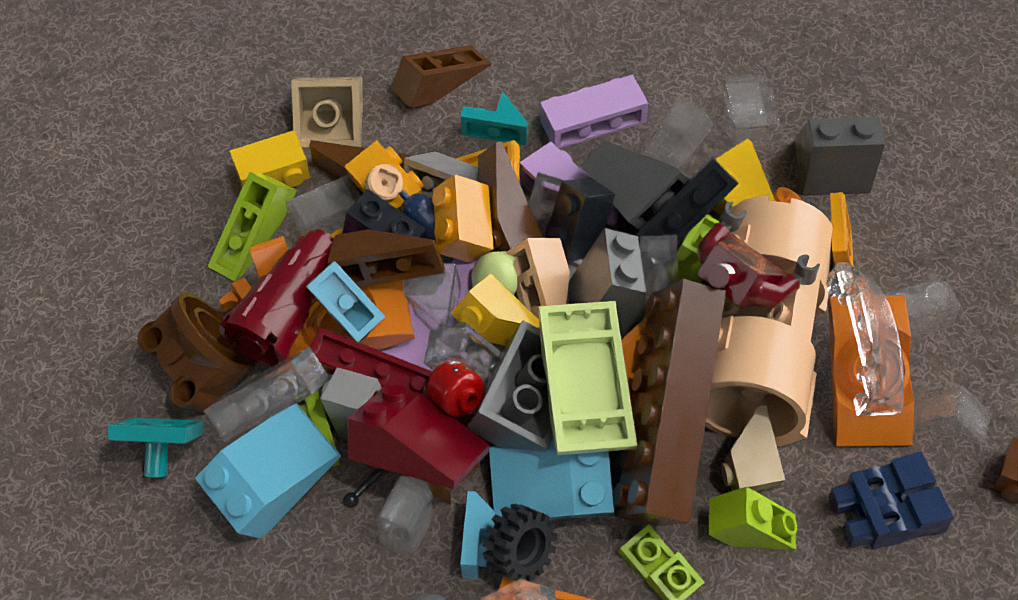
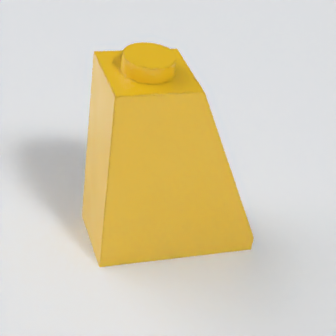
[696,138,775,216]

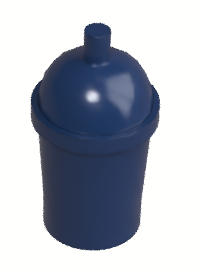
[399,189,436,243]

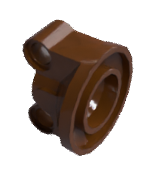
[138,292,255,414]

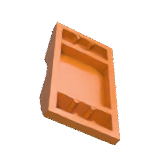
[271,280,415,381]
[828,295,914,447]

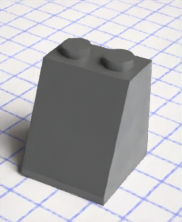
[793,117,885,196]
[580,141,690,229]
[568,228,646,340]

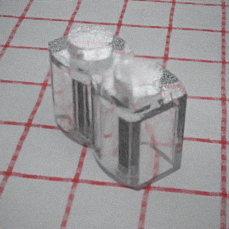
[375,475,435,558]

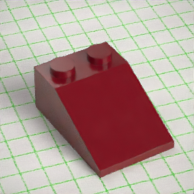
[347,385,489,489]

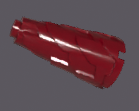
[219,229,333,368]

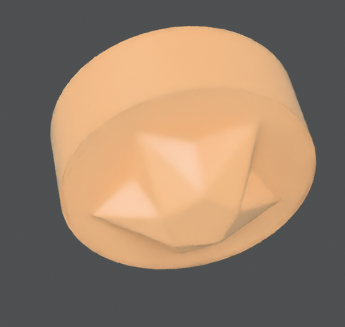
[365,164,403,201]

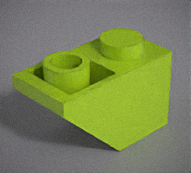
[709,486,797,551]

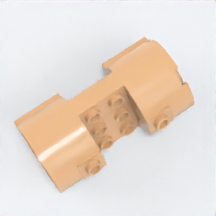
[705,196,834,447]

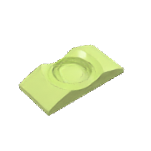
[538,301,637,455]

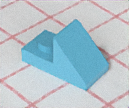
[305,261,385,342]
[460,491,498,579]

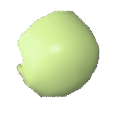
[472,252,518,295]

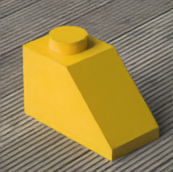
[451,274,540,346]

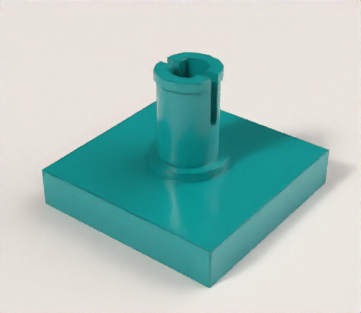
[108,417,204,477]

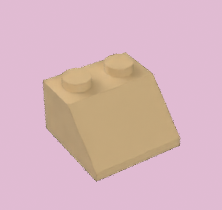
[291,77,363,147]

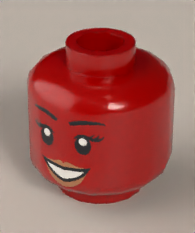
[427,360,484,417]

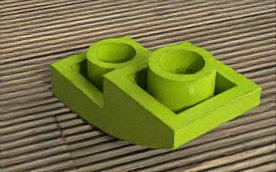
[617,525,705,600]

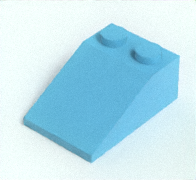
[195,402,341,539]
[489,439,614,520]

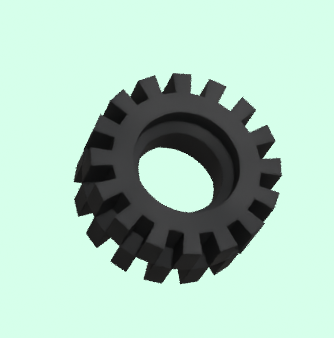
[482,504,557,583]

